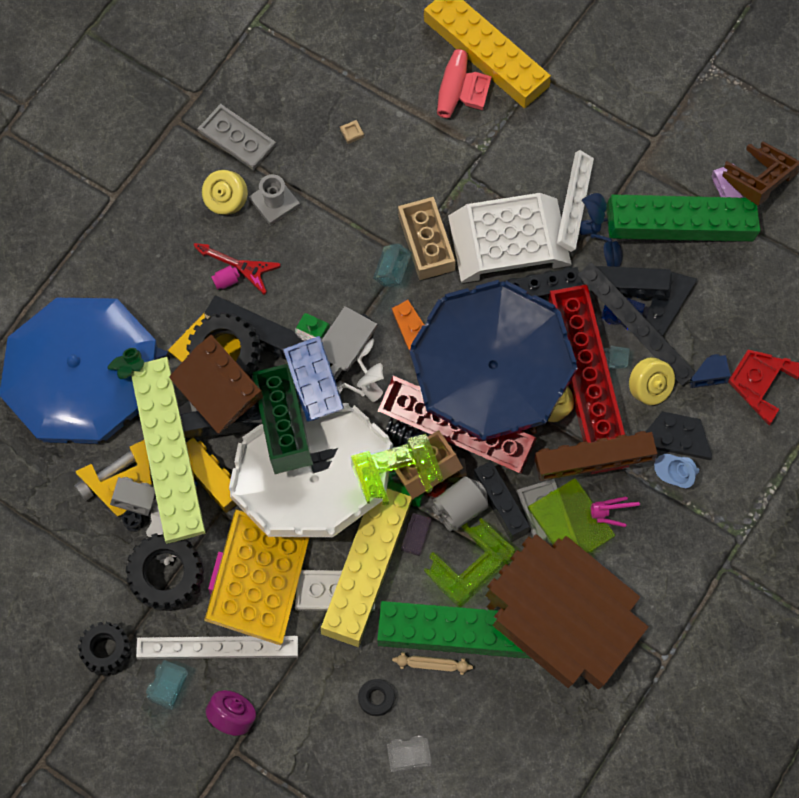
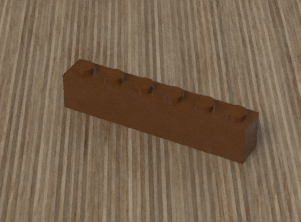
[535,431,657,481]

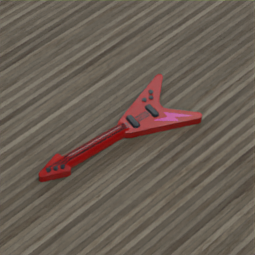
[194,243,281,295]

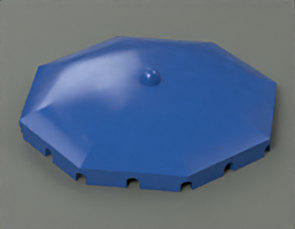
[0,298,157,444]

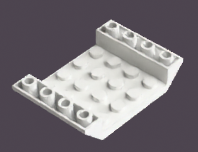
[448,193,571,283]

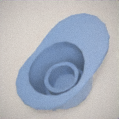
[654,454,700,488]

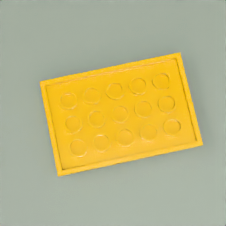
[204,510,309,645]

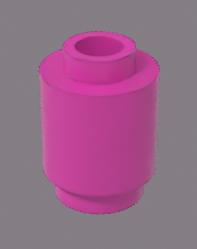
[211,265,240,290]

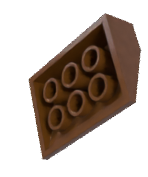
[169,335,263,434]

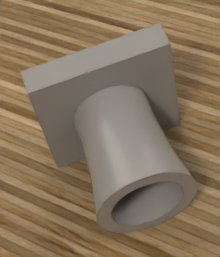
[249,174,300,226]

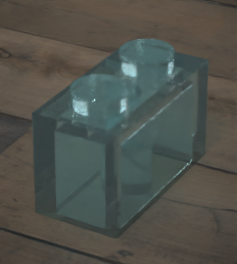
[373,243,412,287]
[146,660,188,710]

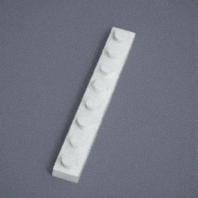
[136,636,298,659]

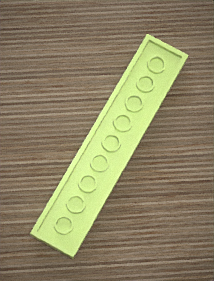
[131,357,206,544]

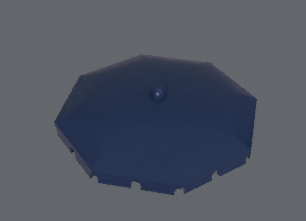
[409,280,577,441]

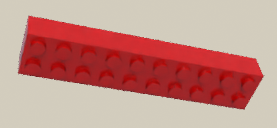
[549,284,630,474]

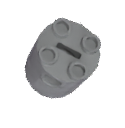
[431,476,488,532]

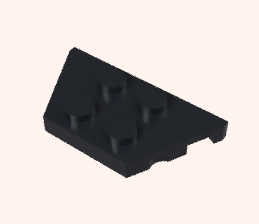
[646,411,712,461]

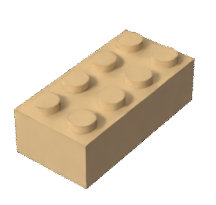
[398,197,455,280]

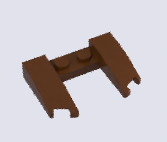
[722,141,799,206]

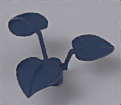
[579,193,623,267]

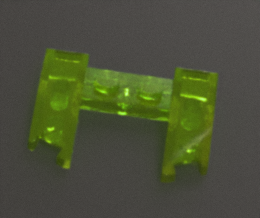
[351,434,443,505]
[424,518,516,607]

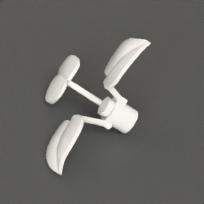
[336,338,384,402]

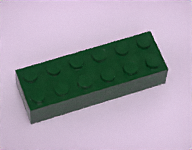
[252,364,313,474]

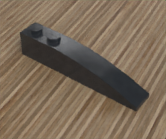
[180,403,262,439]

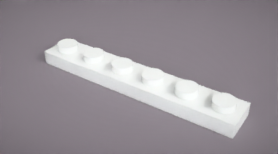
[556,150,594,252]

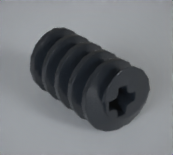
[385,417,427,450]

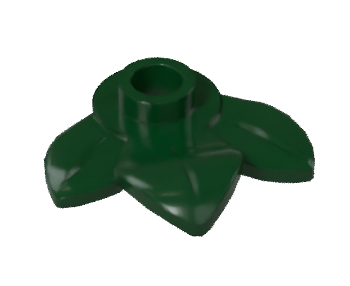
[107,348,144,379]

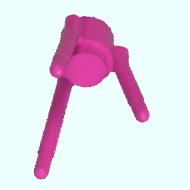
[591,496,640,527]

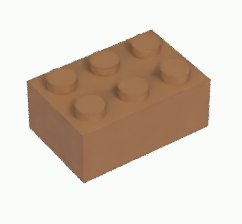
[390,430,463,499]

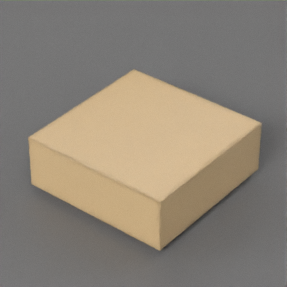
[340,120,364,144]

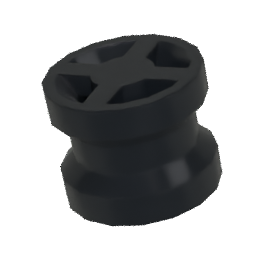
[122,510,144,532]

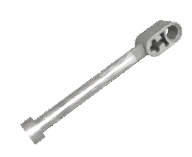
[74,401,197,501]

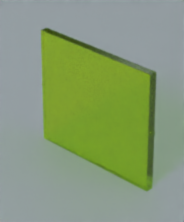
[527,478,615,553]

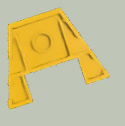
[75,440,151,517]

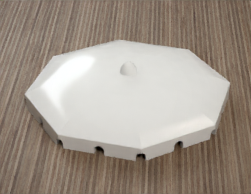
[229,403,393,537]

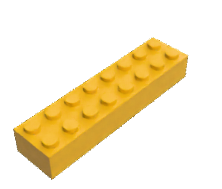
[424,0,551,109]

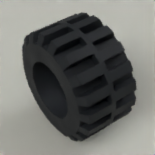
[78,621,132,676]

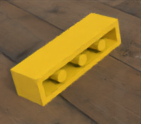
[186,438,237,513]

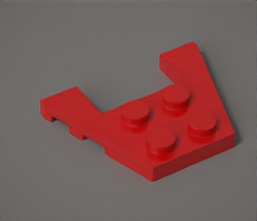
[728,350,799,425]

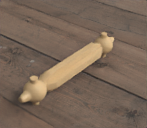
[392,652,473,675]

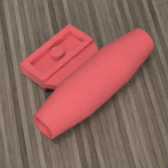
[437,49,492,118]

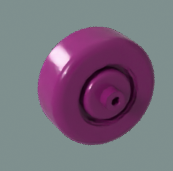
[205,690,256,736]

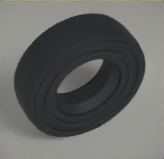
[358,679,395,716]

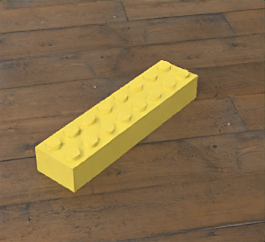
[321,489,412,647]

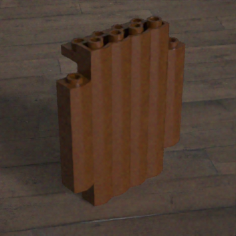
[485,534,649,690]

